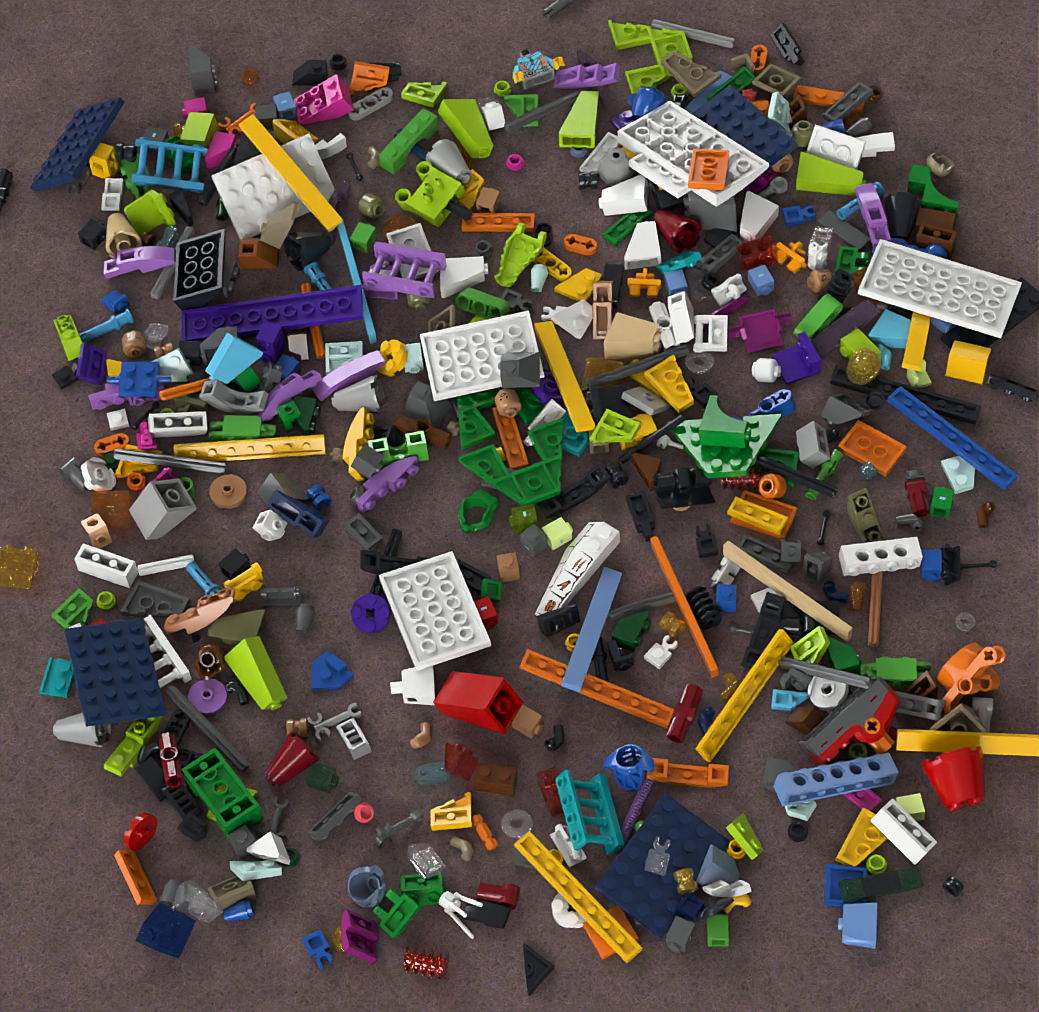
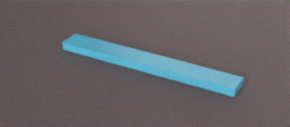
[337,221,377,344]

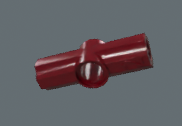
[667,684,703,743]
[158,732,184,788]

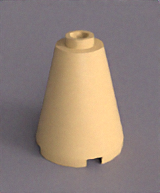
[105,213,142,258]

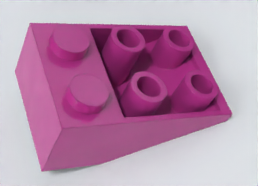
[294,74,354,125]

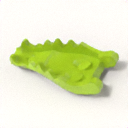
[494,222,547,288]

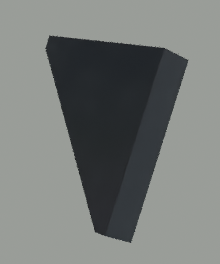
[523,943,555,996]

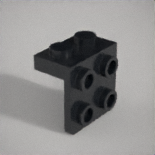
[586,384,631,424]

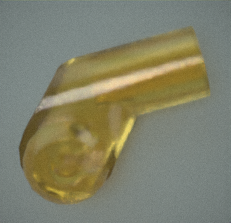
[719,672,738,702]

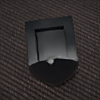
[177,812,208,842]

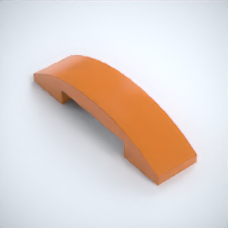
[646,758,729,787]

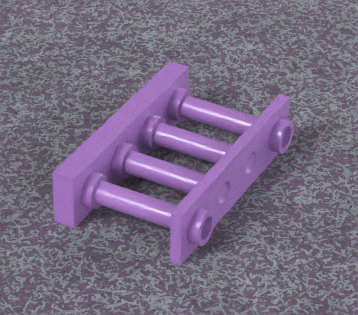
[362,242,447,298]

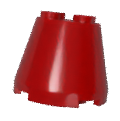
[922,746,985,812]

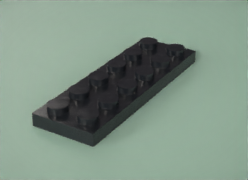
[941,277,1039,349]

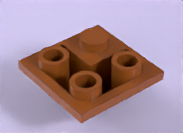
[238,238,279,269]

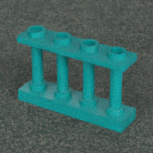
[555,770,625,855]

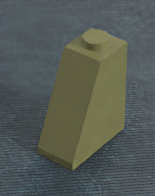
[208,609,267,648]

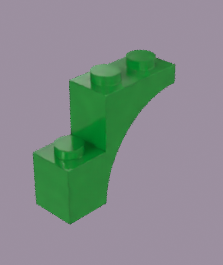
[907,164,959,217]

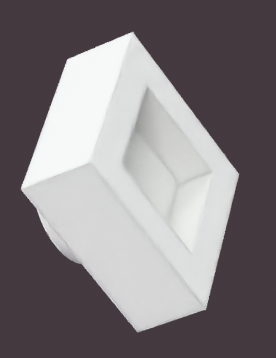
[107,409,129,431]

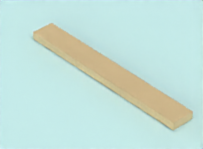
[723,541,852,642]

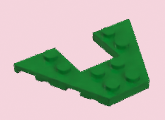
[457,387,546,451]
[667,414,782,478]
[459,418,563,508]

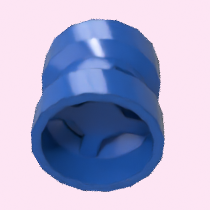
[306,484,332,511]

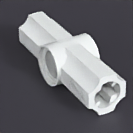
[649,301,680,351]

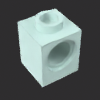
[404,343,424,373]

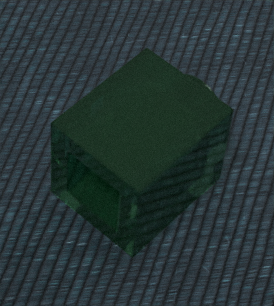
[306,762,339,794]

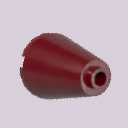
[653,209,701,253]
[265,731,320,787]

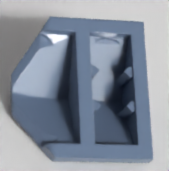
[696,845,740,886]

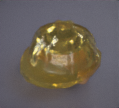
[846,349,881,385]

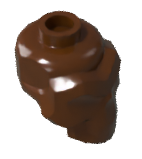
[194,642,225,680]

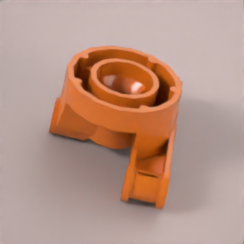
[933,642,1006,722]

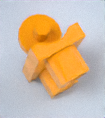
[773,241,808,274]
[627,268,661,298]

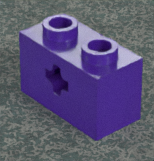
[256,321,286,363]

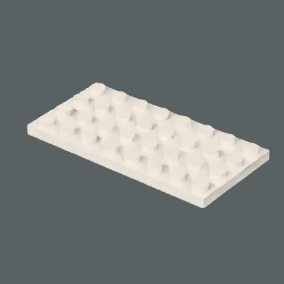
[858,239,1022,338]

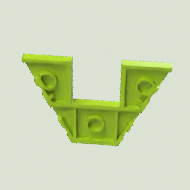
[608,20,693,95]

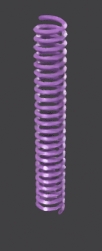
[621,774,655,843]

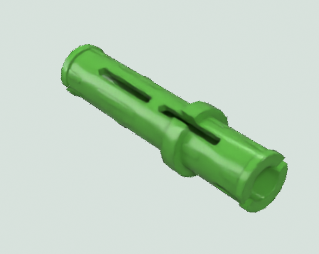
[805,449,843,500]

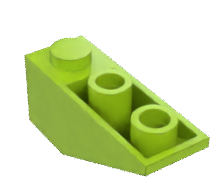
[53,314,82,361]

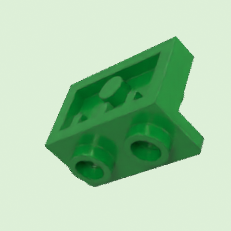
[401,872,443,906]

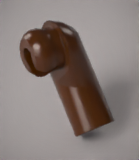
[976,502,996,528]

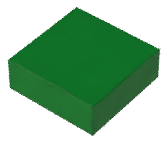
[480,578,502,602]

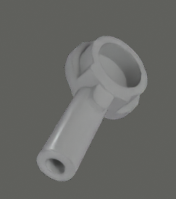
[757,176,788,198]

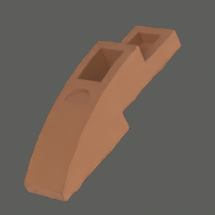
[164,587,236,635]

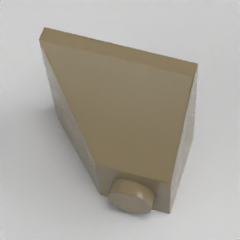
[259,202,298,249]

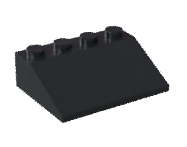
[173,229,226,311]

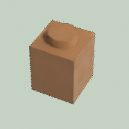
[476,187,501,213]
[496,552,520,583]
[511,705,544,739]

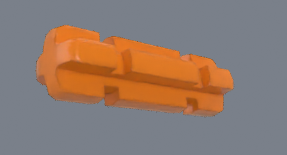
[472,814,498,851]

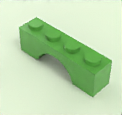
[379,108,439,175]

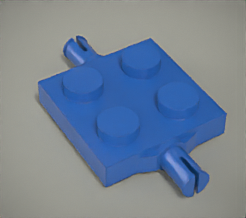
[107,362,172,397]

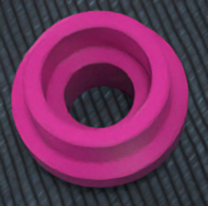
[506,154,524,171]

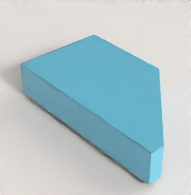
[771,689,810,711]

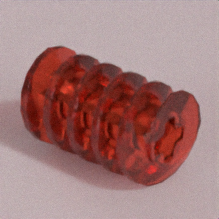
[721,466,760,490]
[403,945,449,979]

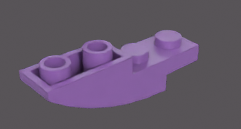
[854,183,891,247]
[104,246,176,279]
[255,370,323,422]
[88,383,165,410]
[357,456,419,514]

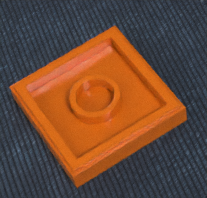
[582,906,639,960]

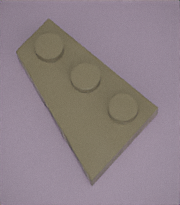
[661,51,722,98]

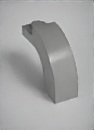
[199,379,269,416]

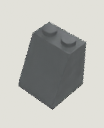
[683,191,737,232]

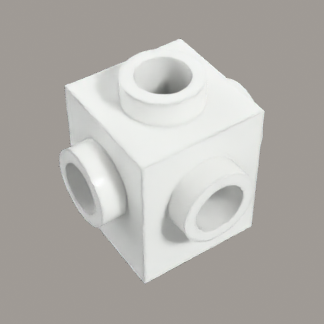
[253,510,287,541]

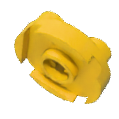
[378,340,408,377]

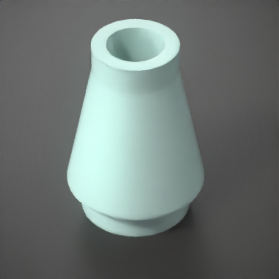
[531,264,549,292]

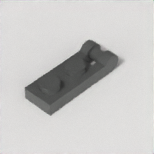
[697,234,745,274]
[894,691,946,721]

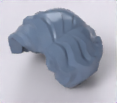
[347,865,387,908]

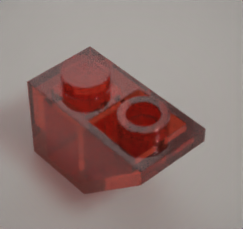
[445,742,479,781]

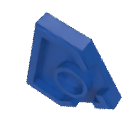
[311,651,354,691]

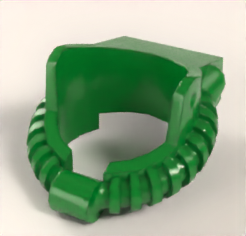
[457,489,499,533]

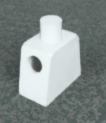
[390,666,436,705]

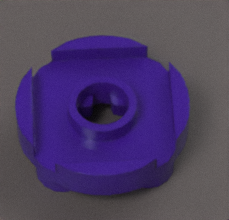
[531,372,564,404]
[350,593,390,633]

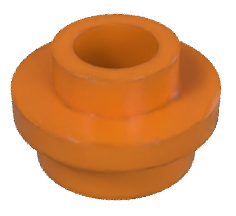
[127,472,146,491]

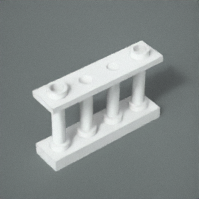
[144,615,192,688]

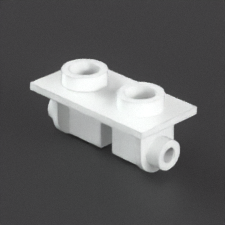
[807,242,827,270]
[711,556,741,587]
[550,824,587,868]

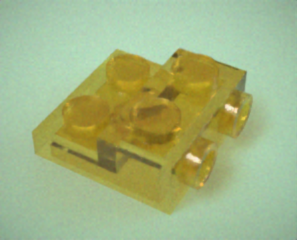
[0,545,40,590]

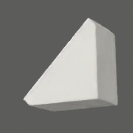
[246,832,290,865]

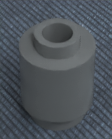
[159,880,185,912]

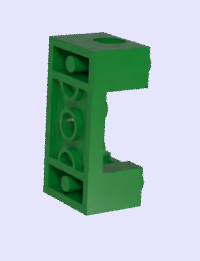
[181,748,263,842]

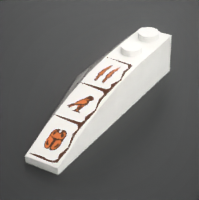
[535,522,620,616]

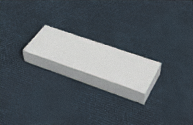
[579,132,621,175]

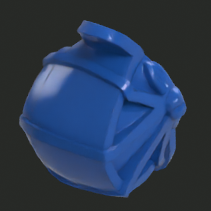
[628,86,666,117]
[603,744,655,791]

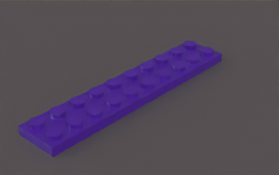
[182,285,364,342]

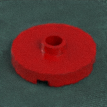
[123,813,158,851]

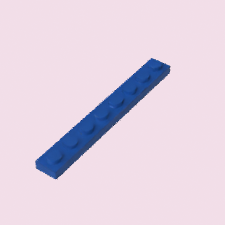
[887,386,1018,491]

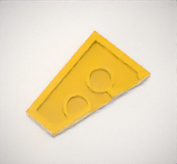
[644,354,694,413]
[835,808,888,867]

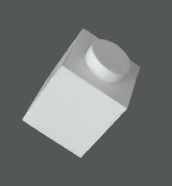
[481,102,505,131]

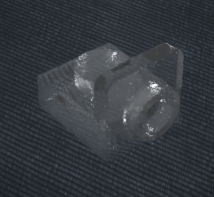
[144,323,168,350]

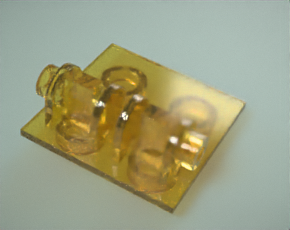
[581,356,624,389]

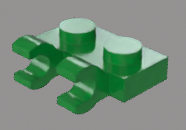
[835,246,870,280]
[373,888,422,939]

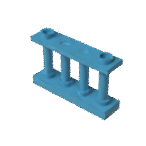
[131,137,208,193]

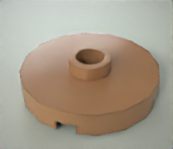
[209,474,247,509]

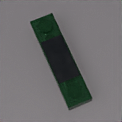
[838,866,924,904]

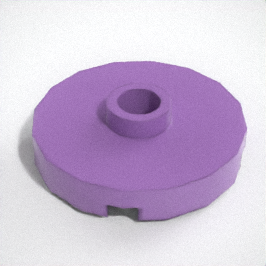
[188,679,228,716]

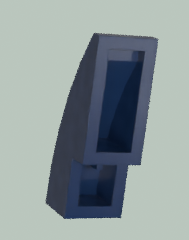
[267,490,329,537]

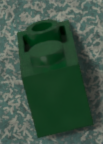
[293,396,320,436]
[612,611,652,652]

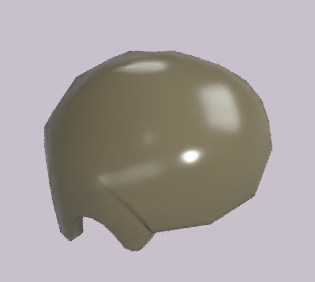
[926,153,956,177]

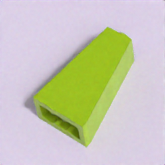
[559,91,599,148]
[438,99,493,158]
[796,152,866,196]
[223,636,288,710]

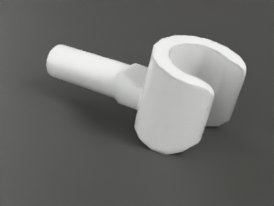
[656,435,683,449]

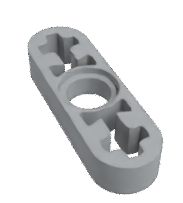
[348,87,393,120]

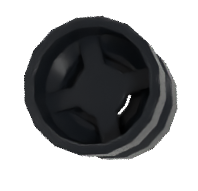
[115,142,138,163]
[578,171,597,190]
[535,222,553,247]
[605,462,629,489]

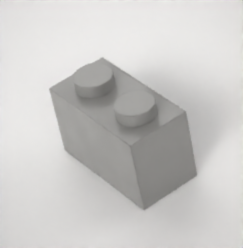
[796,421,831,469]

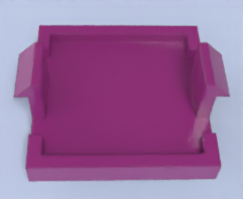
[738,309,784,354]

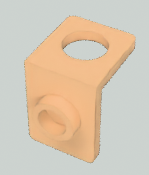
[81,514,112,549]

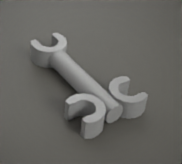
[307,703,362,742]

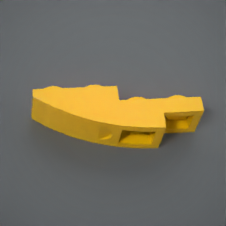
[343,407,375,482]

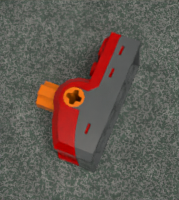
[798,676,900,765]

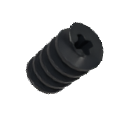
[818,269,855,304]
[685,585,722,630]

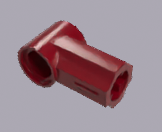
[905,479,929,517]
[477,882,520,910]

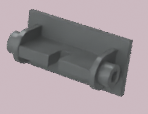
[258,362,283,394]
[261,586,301,607]

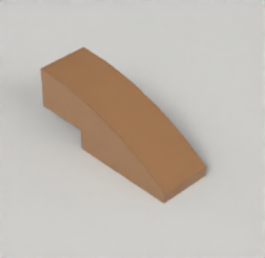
[593,281,613,339]

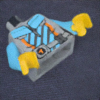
[512,49,565,90]

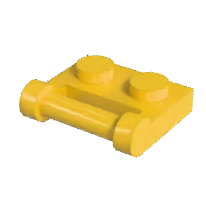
[224,562,264,603]

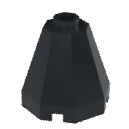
[284,232,331,271]

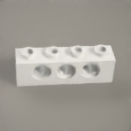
[839,537,923,576]

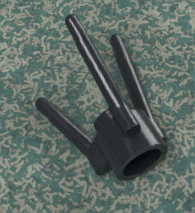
[365,62,402,92]

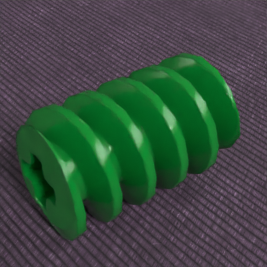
[165,136,194,174]

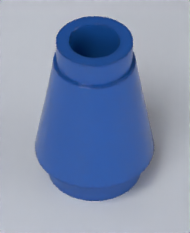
[223,899,255,922]

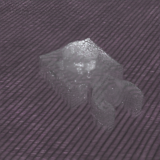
[644,836,670,876]

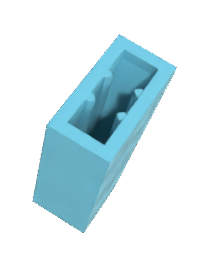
[868,309,911,349]
[205,332,263,384]

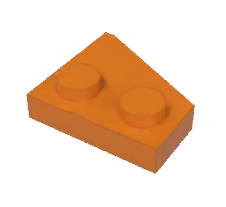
[349,61,390,95]

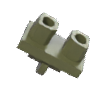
[173,393,209,415]

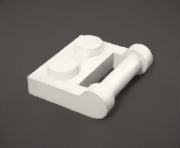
[693,315,728,353]

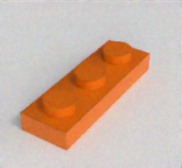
[114,850,157,905]

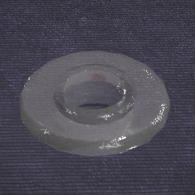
[685,351,714,374]
[501,809,533,839]

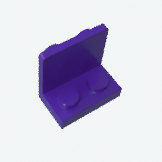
[771,332,821,385]

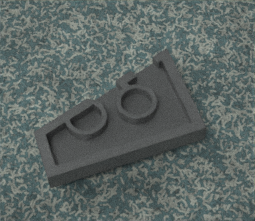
[120,580,190,617]

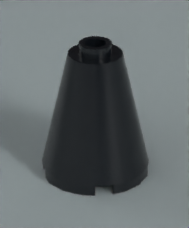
[885,192,921,242]

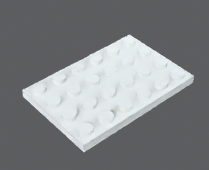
[211,133,339,240]
[420,311,544,401]
[379,551,491,671]

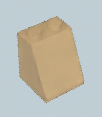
[604,312,662,362]

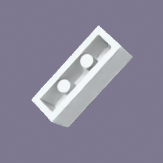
[148,412,207,438]
[75,543,138,588]
[871,798,937,865]

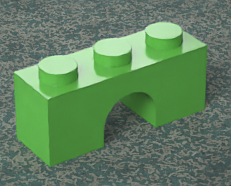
[368,431,429,469]

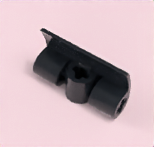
[653,467,716,509]
[780,601,840,637]

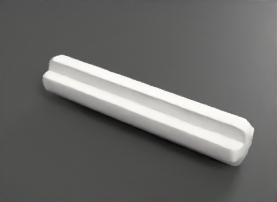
[138,554,195,576]

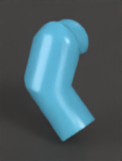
[876,344,892,370]

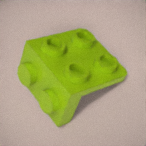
[124,189,176,236]

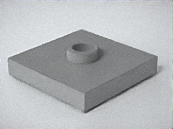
[621,386,671,416]

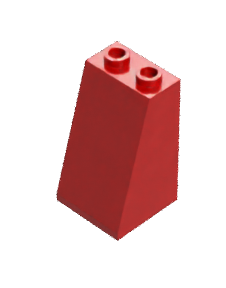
[433,671,524,734]

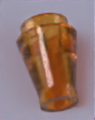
[848,581,868,611]

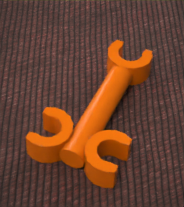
[218,103,257,135]

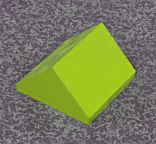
[179,112,220,156]

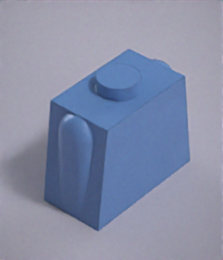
[838,903,877,949]

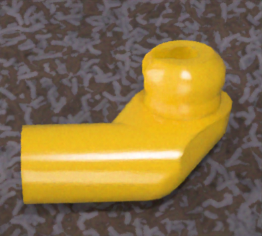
[723,894,751,914]

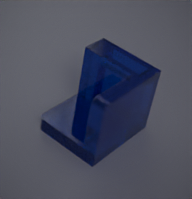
[676,892,705,921]

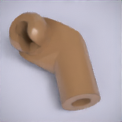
[410,722,431,749]

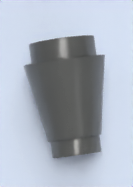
[845,117,873,138]
[296,604,315,634]

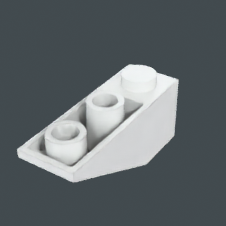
[668,291,694,344]

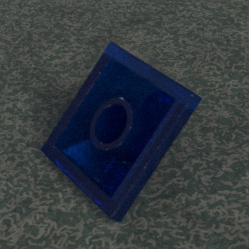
[135,903,196,958]

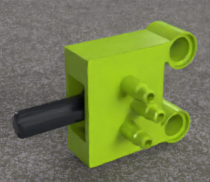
[395,161,473,228]

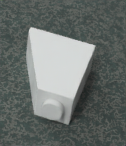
[599,174,649,216]
[740,191,779,245]
[624,221,661,270]
[440,256,488,298]

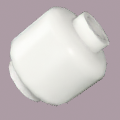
[752,358,781,383]

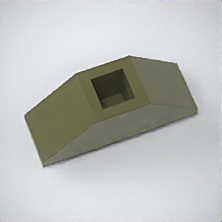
[847,488,885,543]

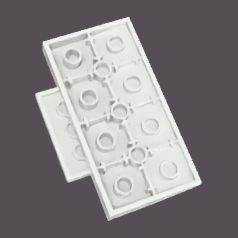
[617,101,769,207]

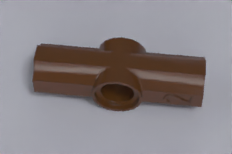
[394,414,452,449]

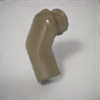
[368,146,380,169]
[450,836,474,862]

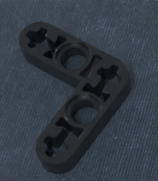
[155,709,204,768]

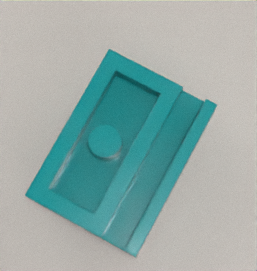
[39,657,74,698]

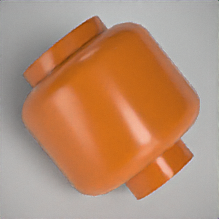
[758,474,787,499]

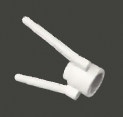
[439,891,483,939]

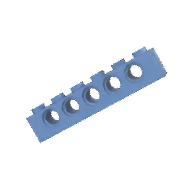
[773,753,899,806]

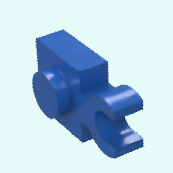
[782,205,816,227]
[302,930,333,969]

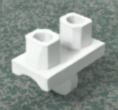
[711,273,747,307]

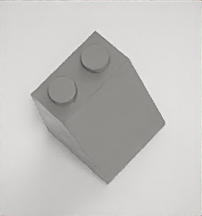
[129,479,197,540]

